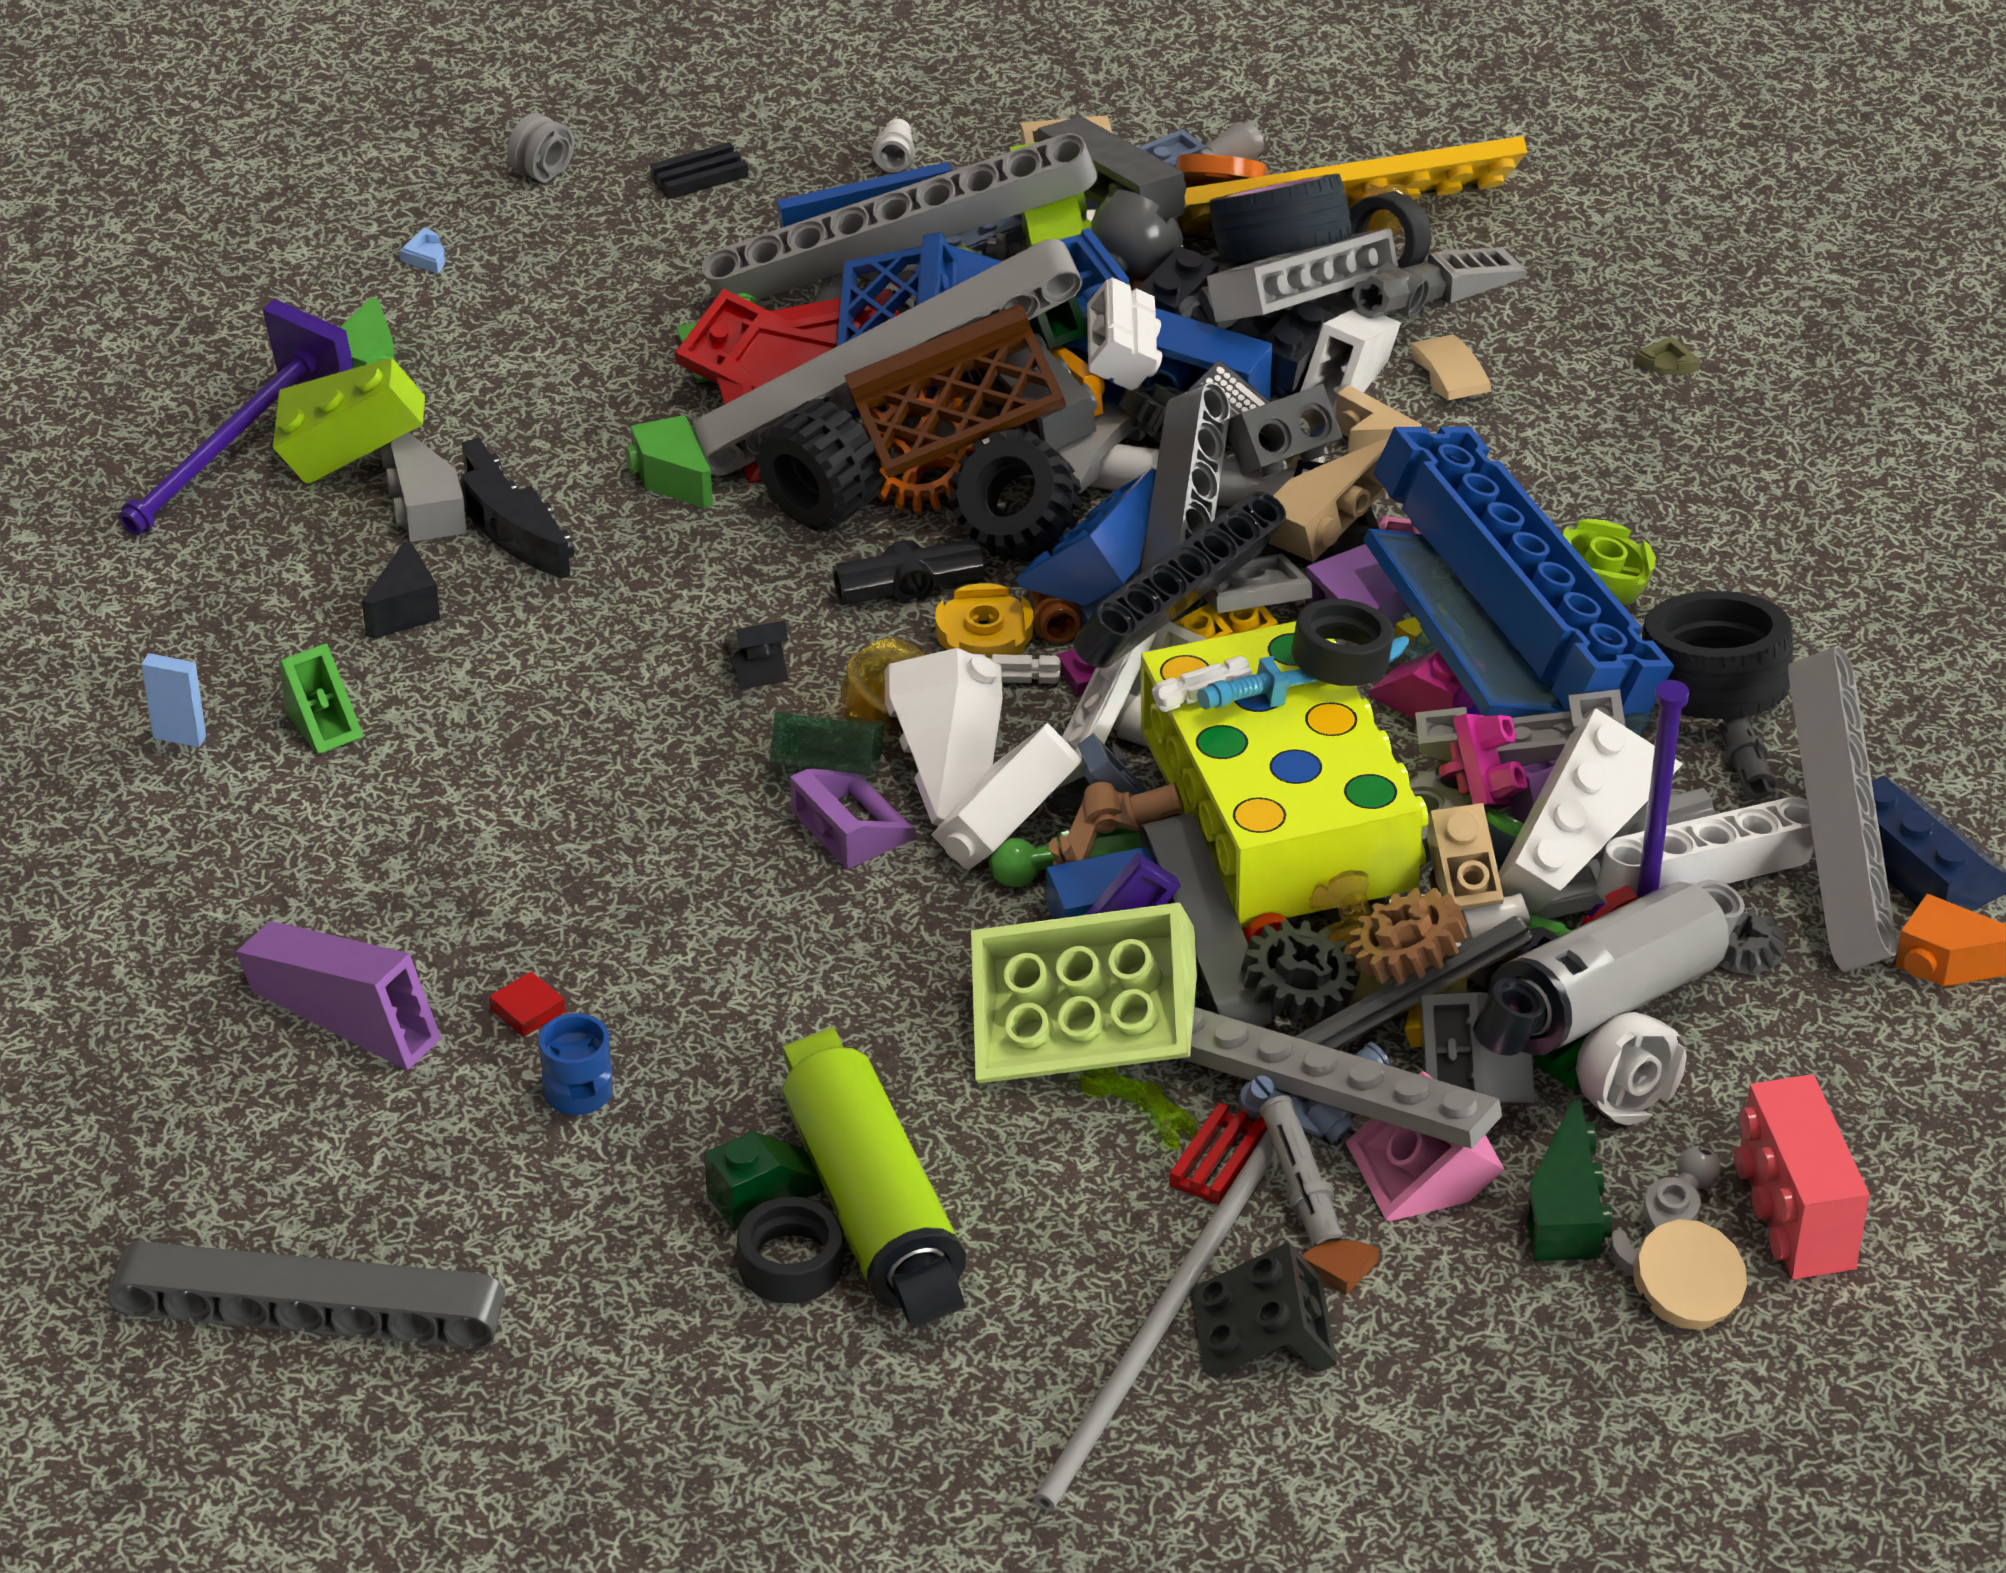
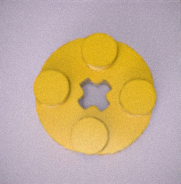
[935,583,1033,658]

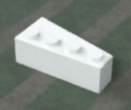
[1498,708,1683,915]

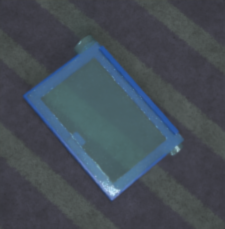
[1363,529,1651,736]

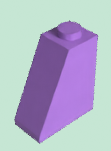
[1305,529,1433,646]

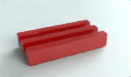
[1169,1102,1267,1205]

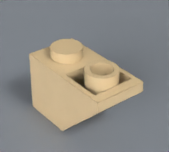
[1427,803,1504,910]

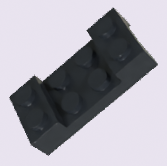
[1137,246,1337,392]

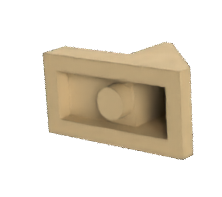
[1336,385,1422,454]

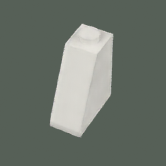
[1300,307,1401,417]
[931,723,1083,870]

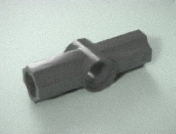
[1351,262,1447,318]

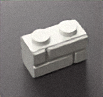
[1087,278,1162,391]

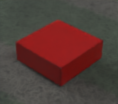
[489,971,565,1037]

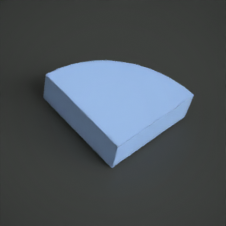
[399,227,445,273]

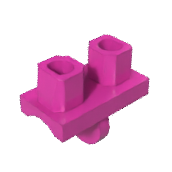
[1438,713,1528,810]

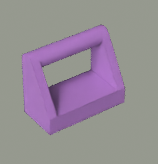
[790,769,916,870]

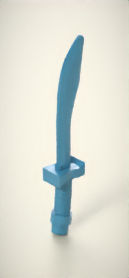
[1197,636,1409,709]

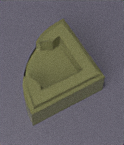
[1634,336,1700,375]

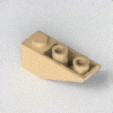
[1268,437,1389,562]

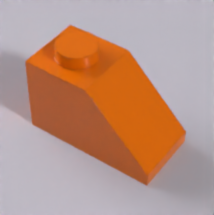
[1895,894,2006,986]

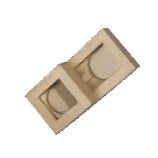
[1411,334,1491,400]

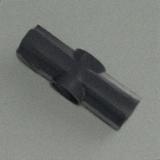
[832,538,984,605]

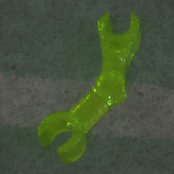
[1080,1067,1199,1150]

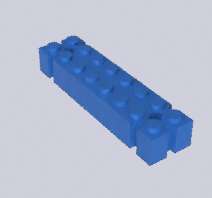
[1373,427,1674,715]

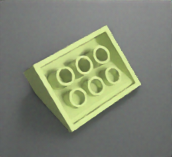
[971,902,1197,1084]

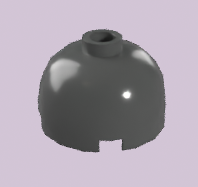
[1091,190,1183,279]

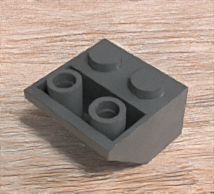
[1419,992,1535,1105]

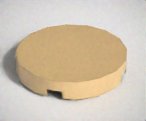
[1633,1219,1747,1330]

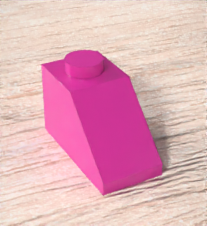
[1369,650,1482,720]

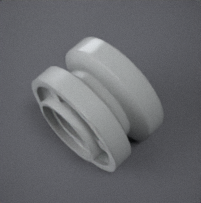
[507,113,575,183]

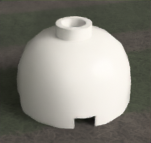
[1576,1012,1687,1126]

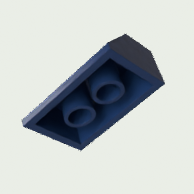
[1872,775,2006,911]

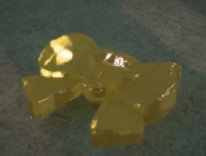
[1309,870,1372,945]

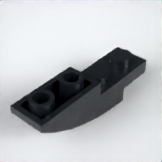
[461,437,574,579]

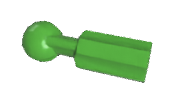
[989,827,1142,887]

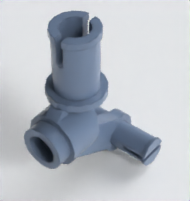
[1238,1042,1391,1144]

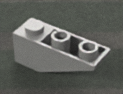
[379,432,467,542]

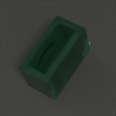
[769,709,885,775]

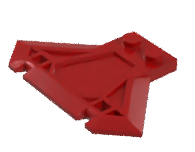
[675,288,899,484]

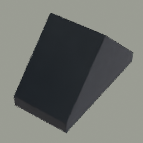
[362,542,440,638]

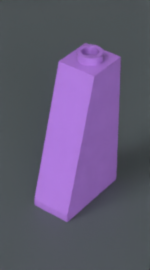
[236,921,441,1071]

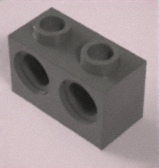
[1227,384,1343,478]

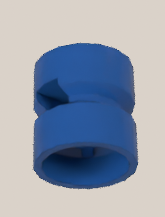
[539,1013,613,1115]

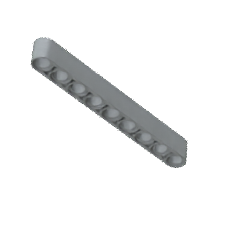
[702,133,1097,300]
[691,239,1082,476]

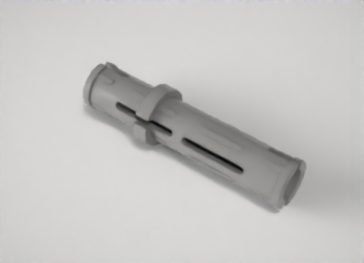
[1259,1096,1347,1248]

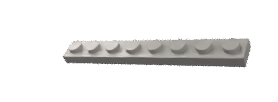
[1179,1007,1502,1149]

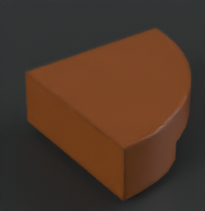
[1302,1240,1379,1295]

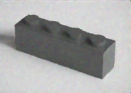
[1037,116,1186,220]

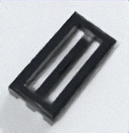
[650,142,748,199]

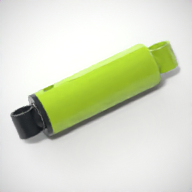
[781,1026,966,1330]

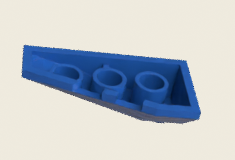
[1015,467,1156,606]

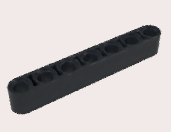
[1074,491,1286,668]

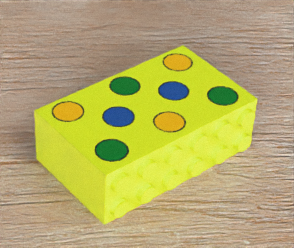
[1141,621,1428,928]

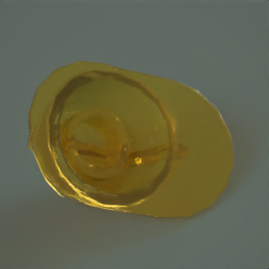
[841,637,925,727]

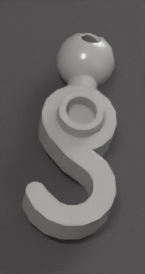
[1610,1145,1721,1276]

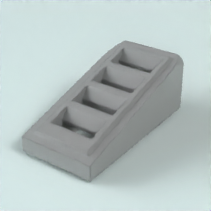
[1427,247,1527,303]

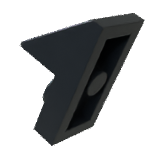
[724,621,789,689]

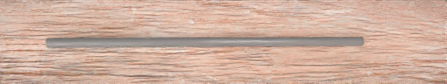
[1033,1045,1346,1511]

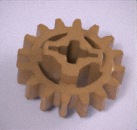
[1349,888,1467,984]

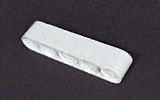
[1596,797,1814,903]

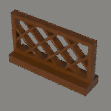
[844,304,1066,478]

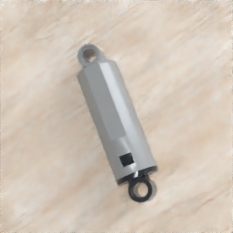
[1473,880,1745,1056]

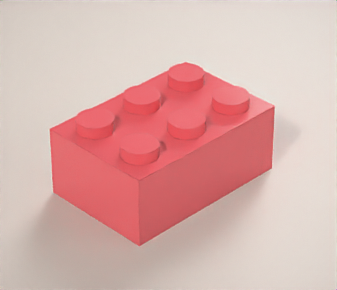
[1734,1074,1870,1280]

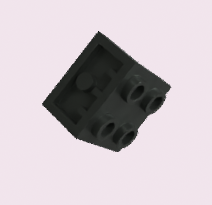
[1191,1242,1337,1378]

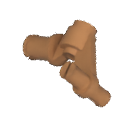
[1049,782,1185,866]

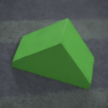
[279,643,364,754]

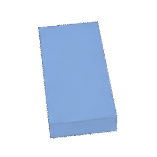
[141,653,206,747]

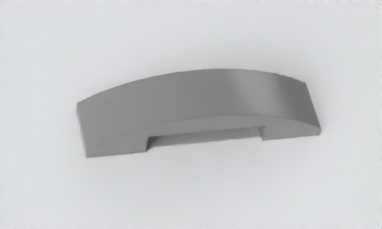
[1056,403,1147,494]
[1415,689,1625,765]

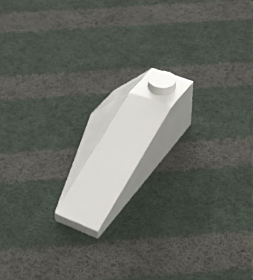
[884,648,1003,826]

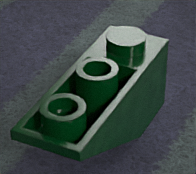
[1526,1100,1612,1261]

